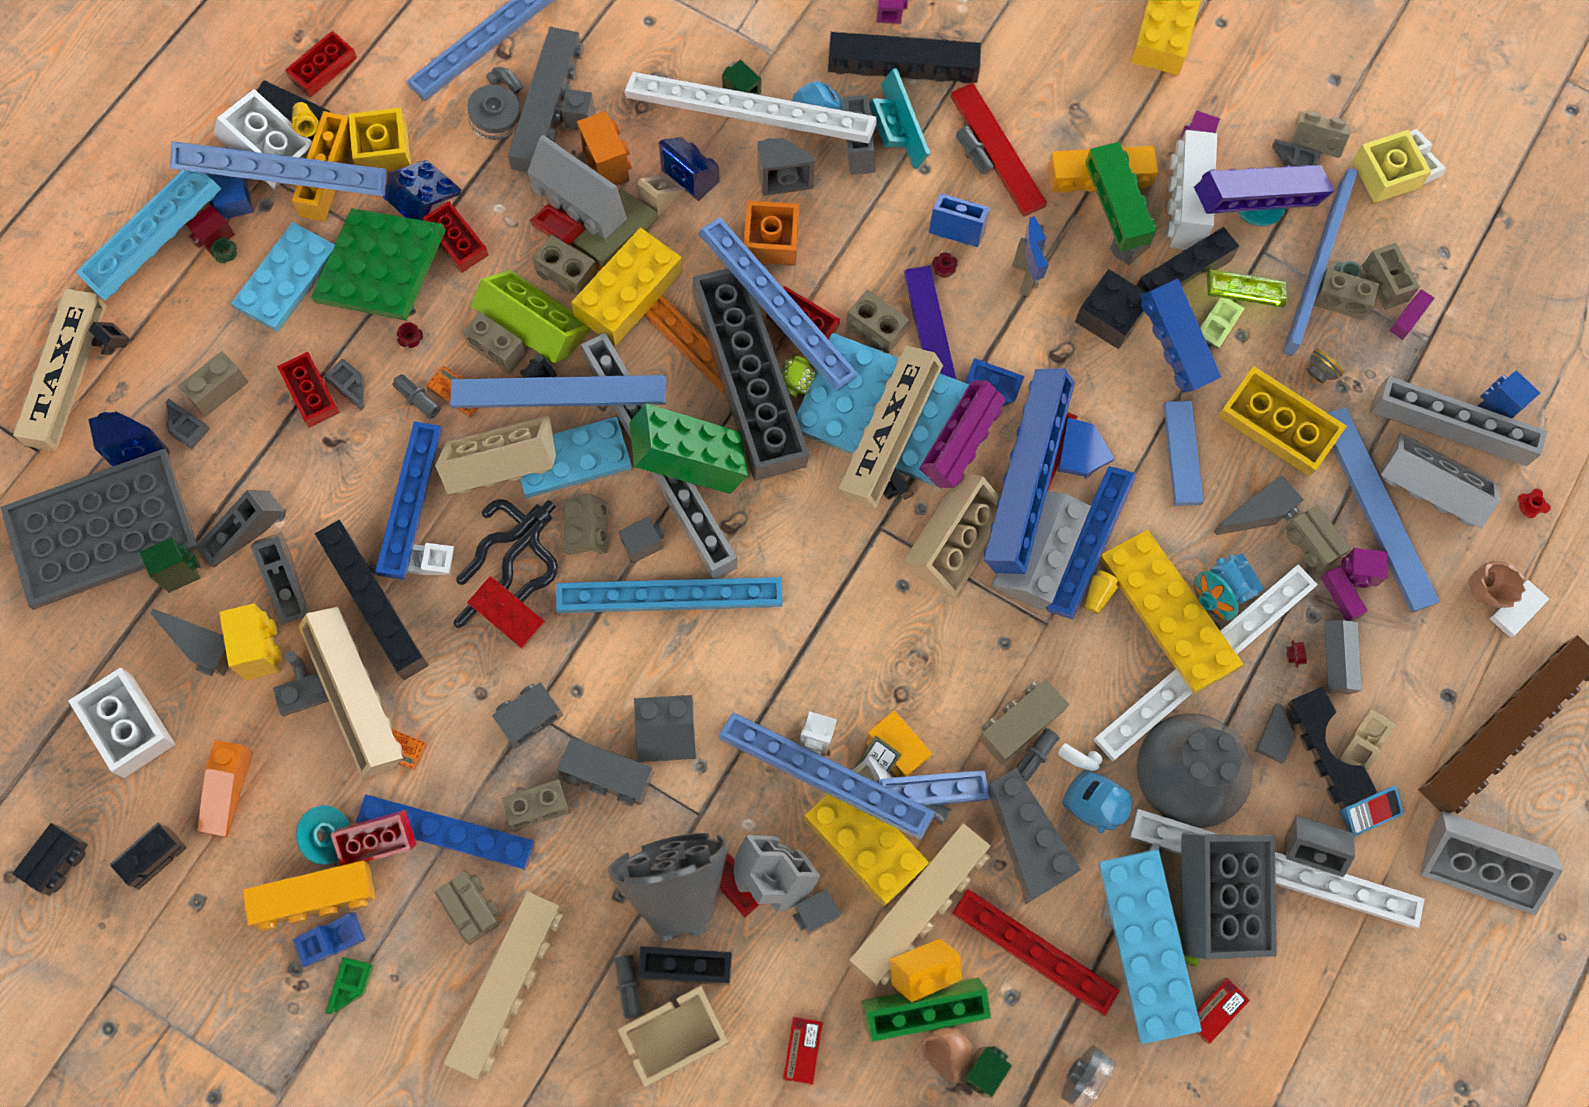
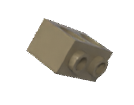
[533,235,597,295]
[1362,243,1420,310]
[1313,268,1379,320]
[846,290,910,354]
[463,312,526,374]
[502,779,571,831]

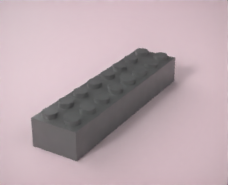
[692,269,809,481]

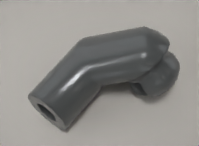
[487,67,524,94]

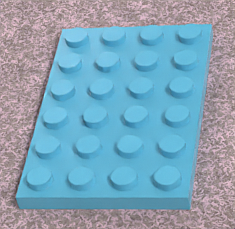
[796,333,969,489]

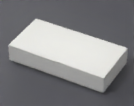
[1489,580,1549,638]

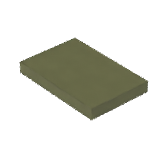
[571,188,659,267]

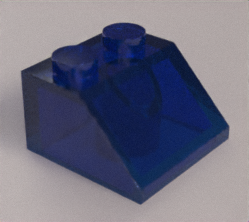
[659,137,720,201]
[88,411,170,467]

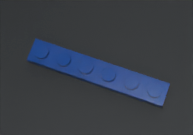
[375,421,442,580]
[1045,466,1136,620]
[355,794,535,871]

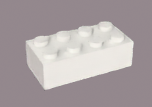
[1166,130,1217,250]

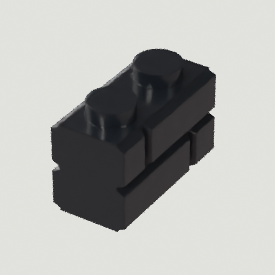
[110,822,187,890]
[12,823,88,896]

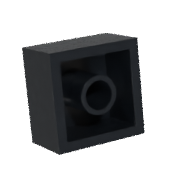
[1075,269,1146,349]

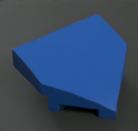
[965,358,1024,408]
[1058,418,1114,478]

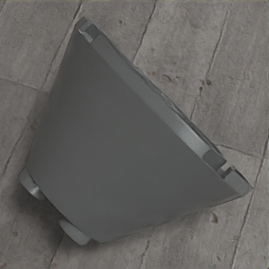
[1137,713,1253,828]
[608,833,728,941]

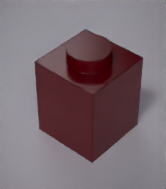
[186,205,235,254]

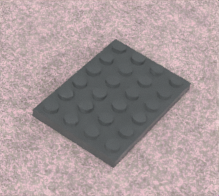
[0,449,199,610]

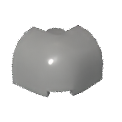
[734,835,820,912]

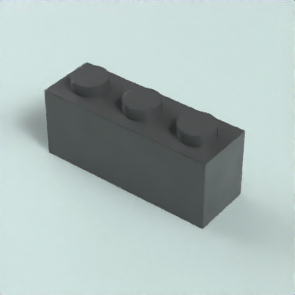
[557,737,654,806]

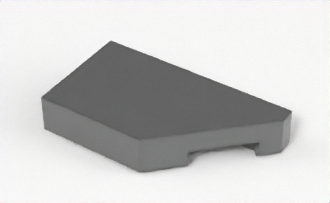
[1272,139,1321,167]
[324,358,364,411]
[166,399,210,449]
[1255,703,1295,764]

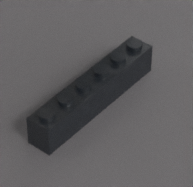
[828,32,981,84]
[315,519,429,680]

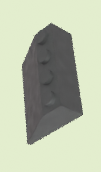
[1181,834,1276,959]

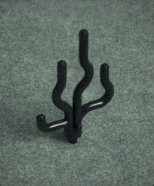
[453,499,558,628]

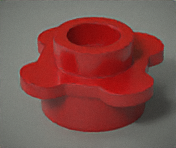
[1517,488,1551,519]

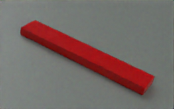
[950,83,1047,217]
[951,888,1120,1016]

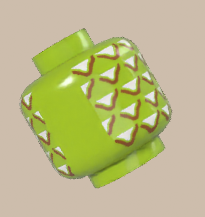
[781,355,817,398]

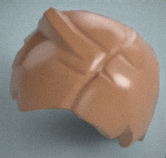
[1468,561,1526,608]
[922,1026,974,1083]

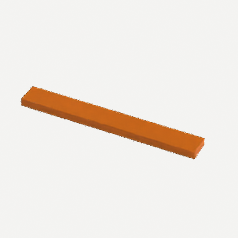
[595,262,726,396]

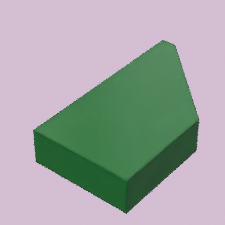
[325,957,374,1015]

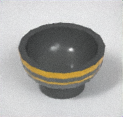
[1307,348,1345,384]

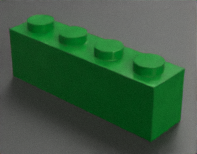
[1085,141,1156,252]
[861,977,991,1042]

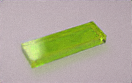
[1207,269,1287,308]

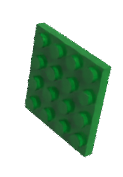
[310,208,446,321]

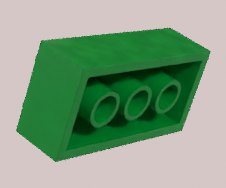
[629,403,748,494]

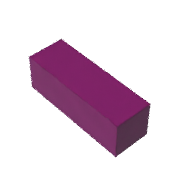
[1389,289,1435,340]
[1321,566,1368,621]

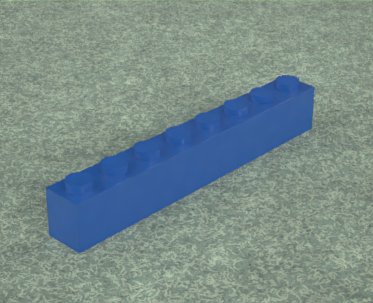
[984,368,1075,574]

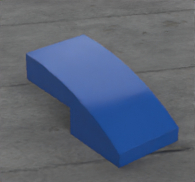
[1025,216,1048,281]
[293,913,366,967]

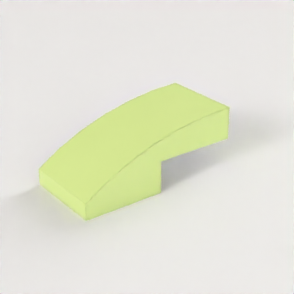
[1200,295,1245,349]

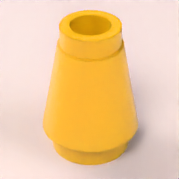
[292,102,319,137]
[1084,570,1119,614]

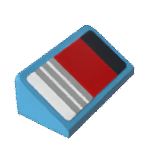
[1339,785,1404,837]

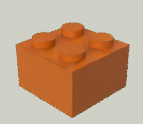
[577,111,632,185]
[744,200,799,266]

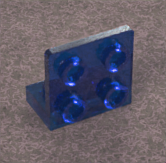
[382,160,461,221]

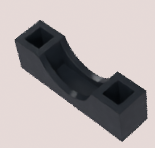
[1136,227,1240,292]
[1287,686,1378,809]

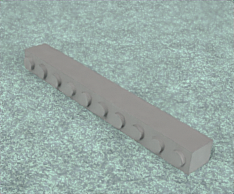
[581,333,737,579]

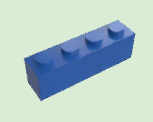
[1140,279,1221,393]

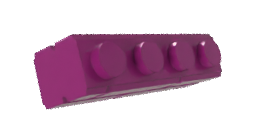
[919,380,1006,488]

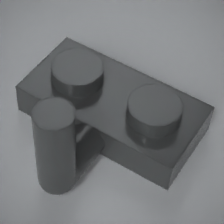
[273,651,329,717]

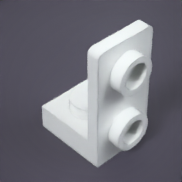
[800,712,837,755]

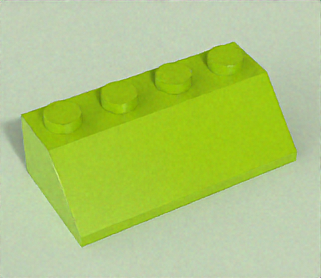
[470,269,592,363]

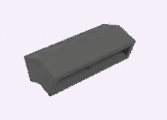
[1325,620,1362,694]

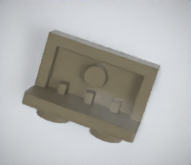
[1291,111,1350,158]
[1012,238,1046,297]
[563,494,609,555]

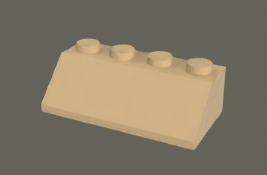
[435,415,556,494]
[903,473,1000,598]

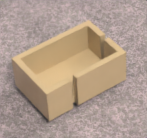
[618,986,729,1088]

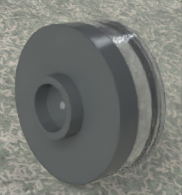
[467,85,520,140]
[1061,1045,1116,1107]

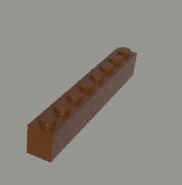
[1418,635,1589,814]

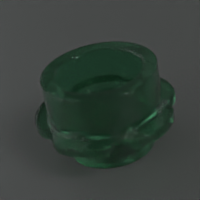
[211,238,237,263]

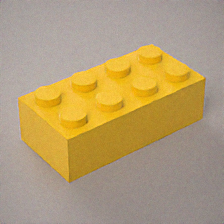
[1130,0,1201,75]
[572,227,683,347]
[1218,366,1347,477]
[804,794,929,907]

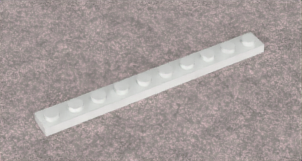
[625,72,876,143]
[1093,564,1318,762]
[1129,809,1424,929]

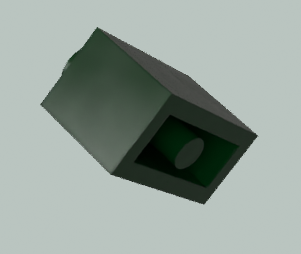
[139,537,201,593]
[959,1045,1013,1098]

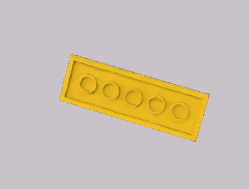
[1100,529,1244,695]

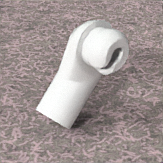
[1058,743,1103,772]

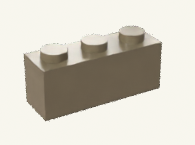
[979,679,1070,765]

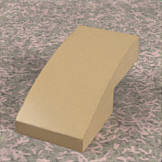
[1339,708,1396,771]

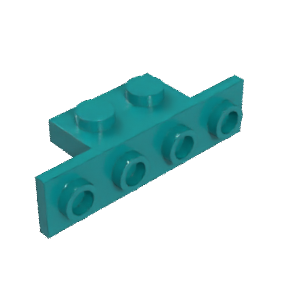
[869,69,930,169]

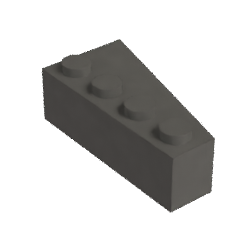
[988,768,1081,904]

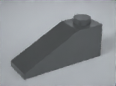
[843,95,876,175]
[1214,475,1304,535]
[198,490,284,567]
[251,532,309,625]
[150,609,229,677]

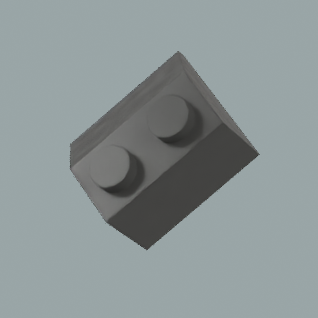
[758,138,815,196]
[634,695,696,762]

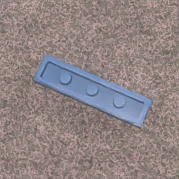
[1163,401,1204,506]
[875,770,990,806]

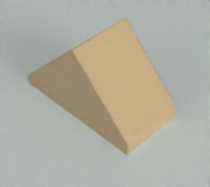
[637,174,685,216]

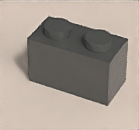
[492,682,563,749]
[1285,815,1355,878]

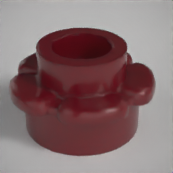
[932,252,958,278]
[397,322,423,348]
[1286,640,1307,668]

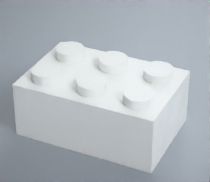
[213,89,312,189]
[69,667,176,778]

